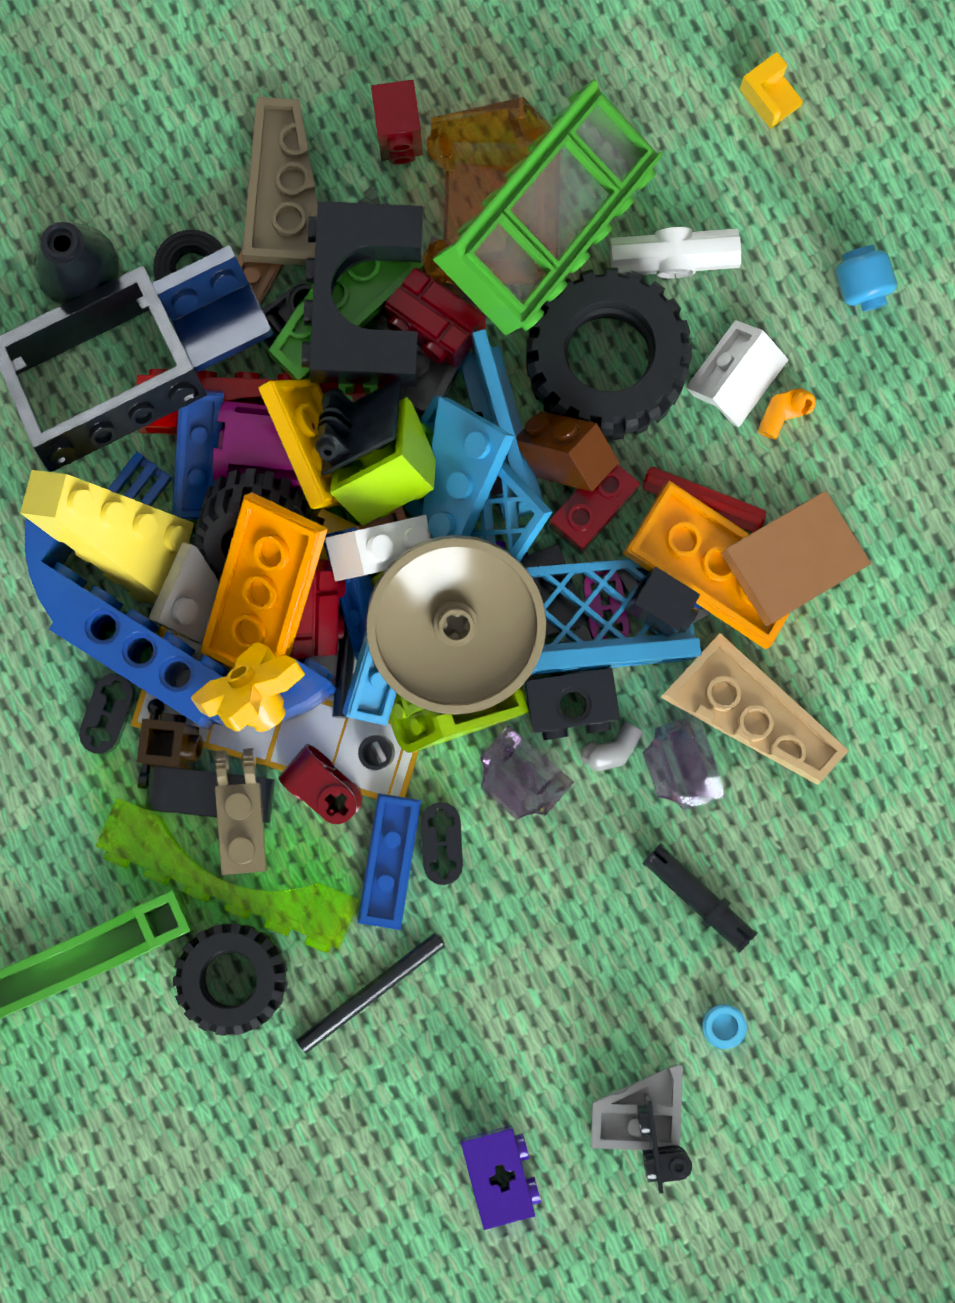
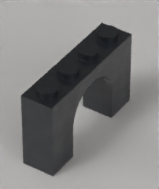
[301,201,423,387]

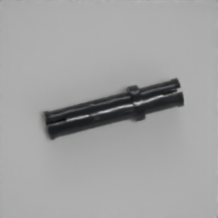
[642,843,758,953]

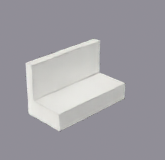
[685,320,788,427]

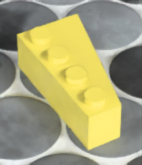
[20,470,194,604]

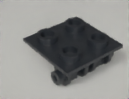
[315,378,401,476]
[637,1093,692,1194]

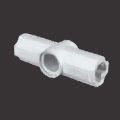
[610,227,741,279]

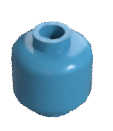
[835,245,897,312]

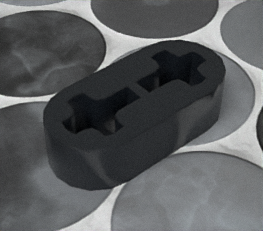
[79,674,136,755]
[421,802,463,885]

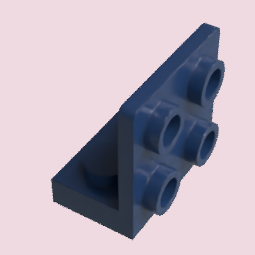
[152,245,273,372]

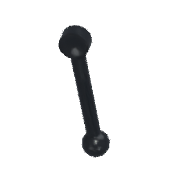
[137,699,164,789]

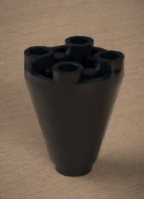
[34,222,119,305]

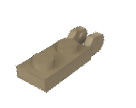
[215,748,267,875]

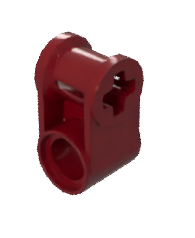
[278,744,363,824]

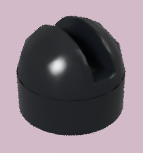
[358,735,395,770]

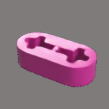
[583,571,630,640]

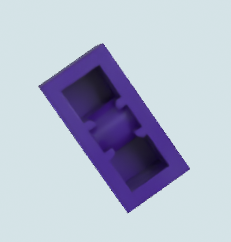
[461,1125,541,1230]

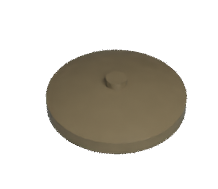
[366,535,546,714]

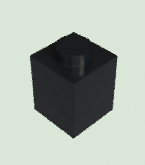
[624,567,700,638]

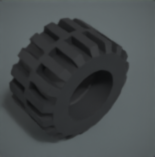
[195,468,311,573]
[173,923,288,1036]

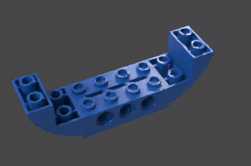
[25,518,337,731]

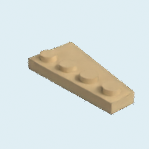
[661,633,849,785]

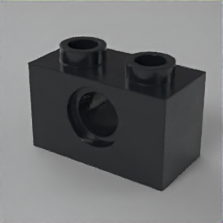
[525,668,620,740]

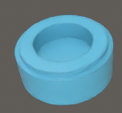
[702,1004,747,1049]

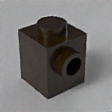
[137,713,203,770]

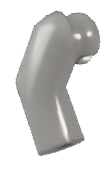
[581,722,643,771]

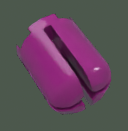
[213,401,315,495]

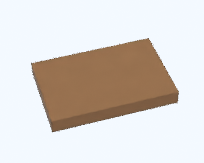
[721,491,871,627]

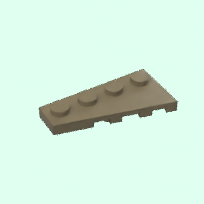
[242,97,318,266]

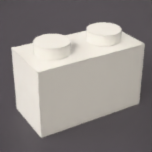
[325,515,432,581]

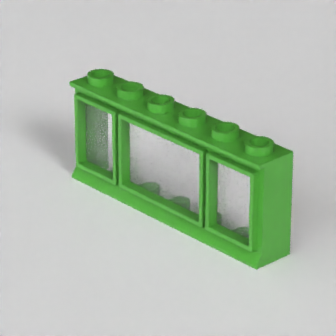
[433,79,664,335]

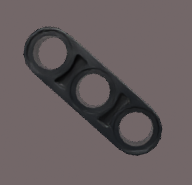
[145,766,275,823]

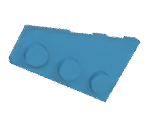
[422,396,515,538]

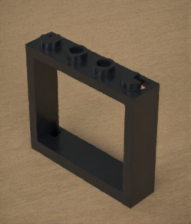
[0,266,207,472]

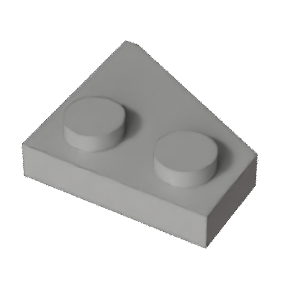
[148,542,220,645]
[590,1064,683,1150]

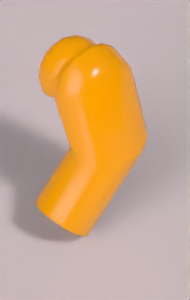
[757,388,816,440]

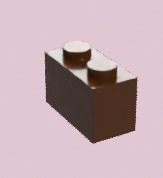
[516,411,619,492]

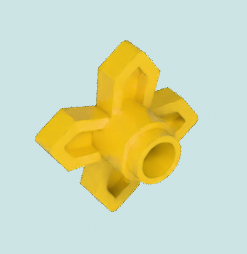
[191,642,305,732]

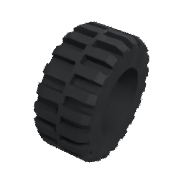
[526,267,692,440]

